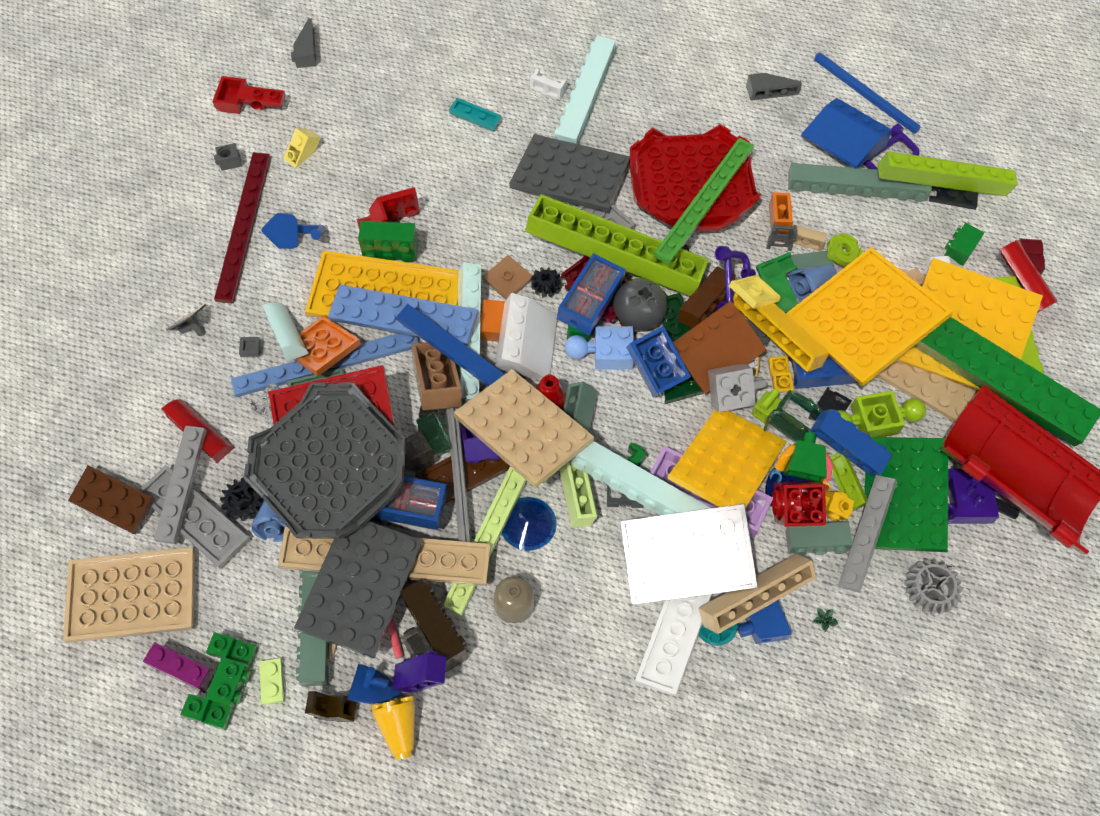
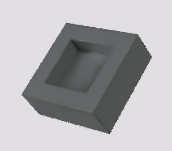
[239,337,261,357]

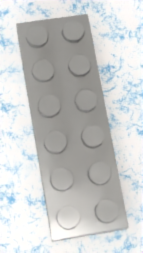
[139,465,250,569]

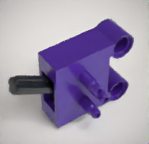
[948,469,1020,525]

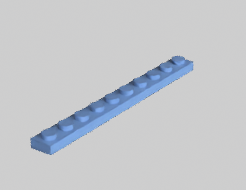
[231,333,419,397]

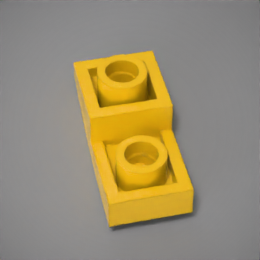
[768,356,794,392]

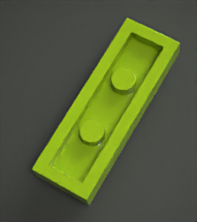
[830,452,868,511]

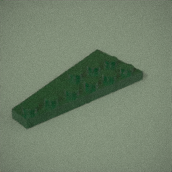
[662,293,704,404]

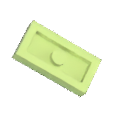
[259,658,284,705]

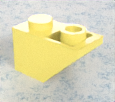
[283,128,321,168]

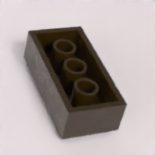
[400,579,469,672]

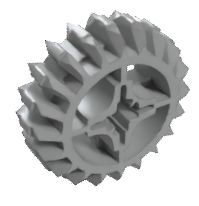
[905,559,963,615]

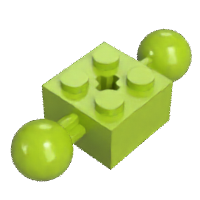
[838,391,926,437]

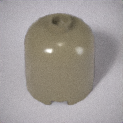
[494,576,535,623]

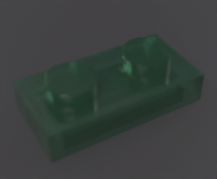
[416,411,451,455]

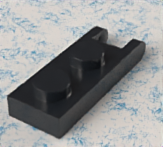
[929,186,978,210]

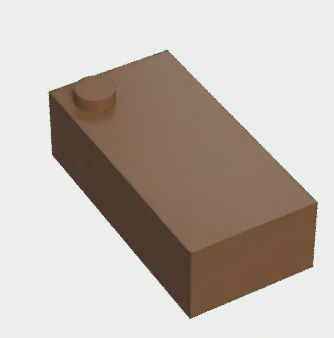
[412,342,461,411]

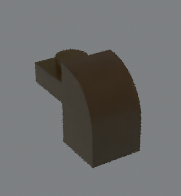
[305,691,357,722]

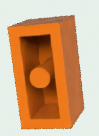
[769,192,793,234]
[480,299,505,342]

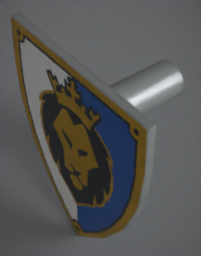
[166,304,206,336]

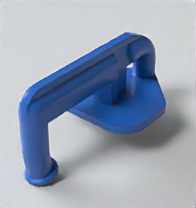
[261,213,326,249]

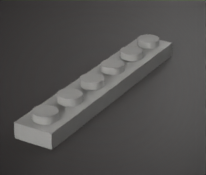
[154,426,207,544]
[839,475,897,593]

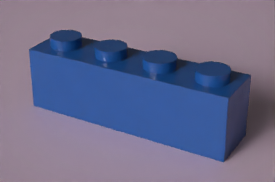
[810,409,892,476]

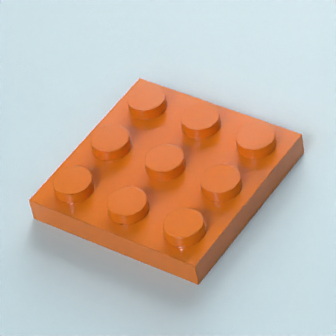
[294,316,361,376]

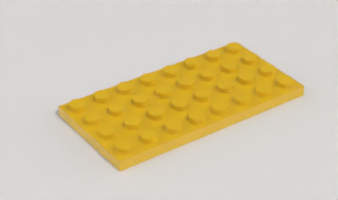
[305,250,459,319]

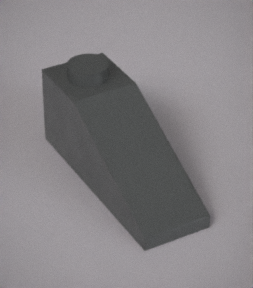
[291,18,316,68]
[746,73,802,101]

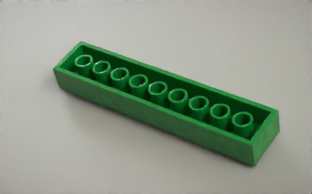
[914,317,1100,447]

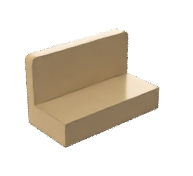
[791,224,826,251]

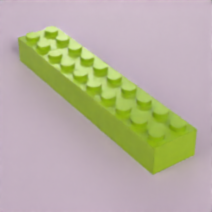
[525,194,709,296]

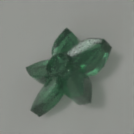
[812,608,838,632]

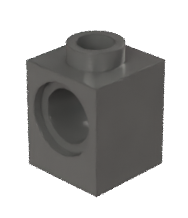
[214,143,242,171]

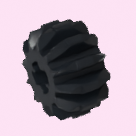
[531,267,561,298]

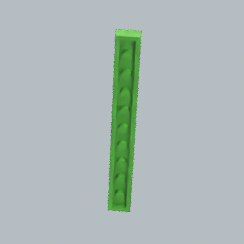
[654,138,754,265]

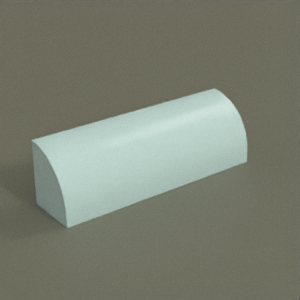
[262,303,309,362]

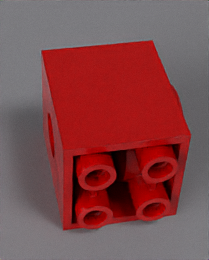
[772,480,826,527]

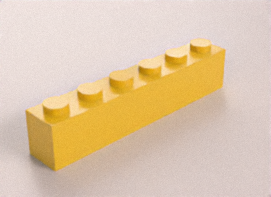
[733,292,830,372]

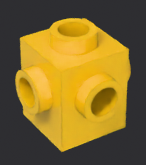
[825,491,854,522]

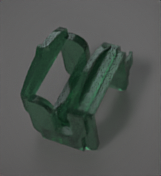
[763,390,823,443]

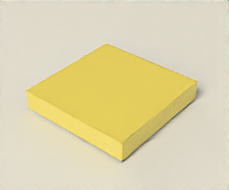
[729,275,781,309]

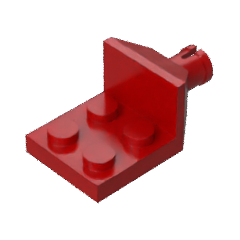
[356,187,420,229]

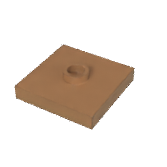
[482,255,532,300]

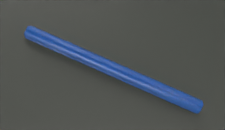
[814,52,921,134]

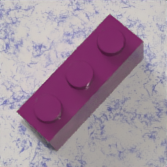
[143,642,215,693]

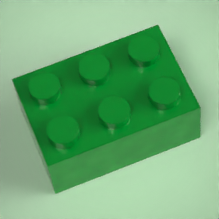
[358,221,418,262]

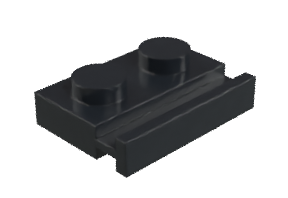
[808,387,852,421]

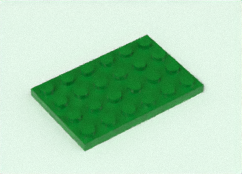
[864,437,948,552]

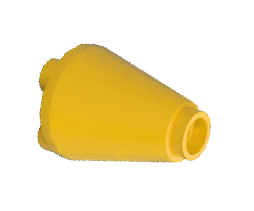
[371,696,415,760]

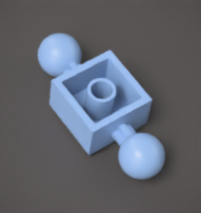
[565,326,634,370]

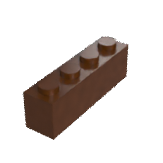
[678,266,736,328]

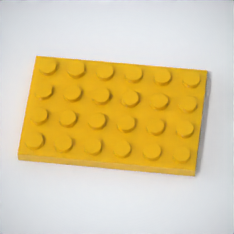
[668,409,787,509]

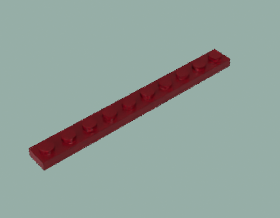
[214,152,271,304]

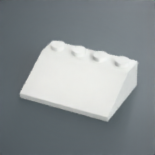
[495,293,557,380]

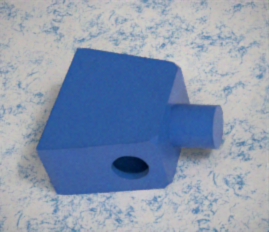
[738,600,792,644]

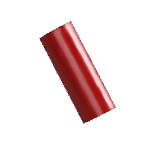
[998,240,1058,313]
[161,399,234,463]

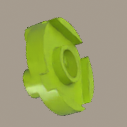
[827,233,863,267]

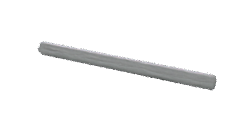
[447,407,471,542]

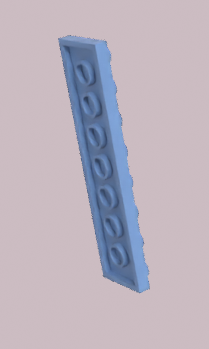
[328,285,479,346]

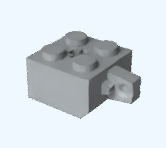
[708,364,767,412]

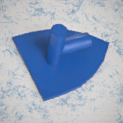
[347,664,401,704]

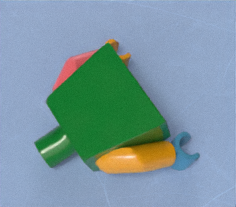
[769,432,834,492]

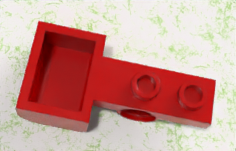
[212,76,286,114]

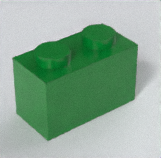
[944,222,984,266]

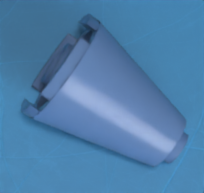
[788,264,837,302]
[252,501,287,542]

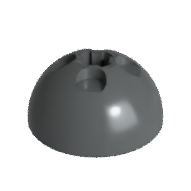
[613,278,668,330]

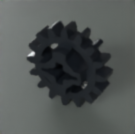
[220,477,264,521]

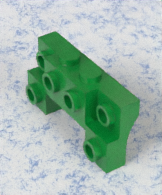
[756,252,799,313]
[180,632,258,731]

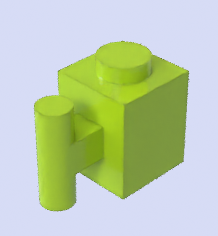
[751,389,782,425]

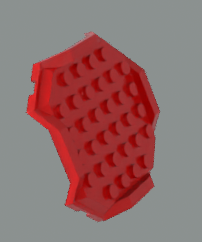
[629,124,761,232]

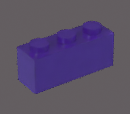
[393,651,446,693]

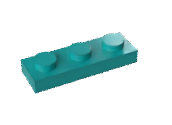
[449,98,502,131]

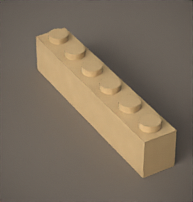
[698,554,816,634]

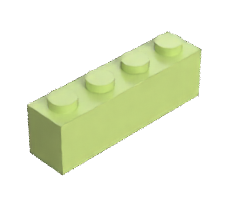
[559,460,597,528]

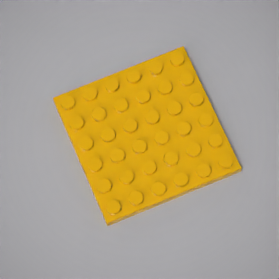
[786,247,953,386]
[898,258,1043,390]

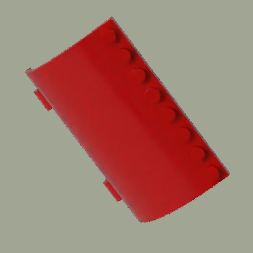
[941,385,1100,555]

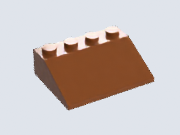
[673,301,767,395]

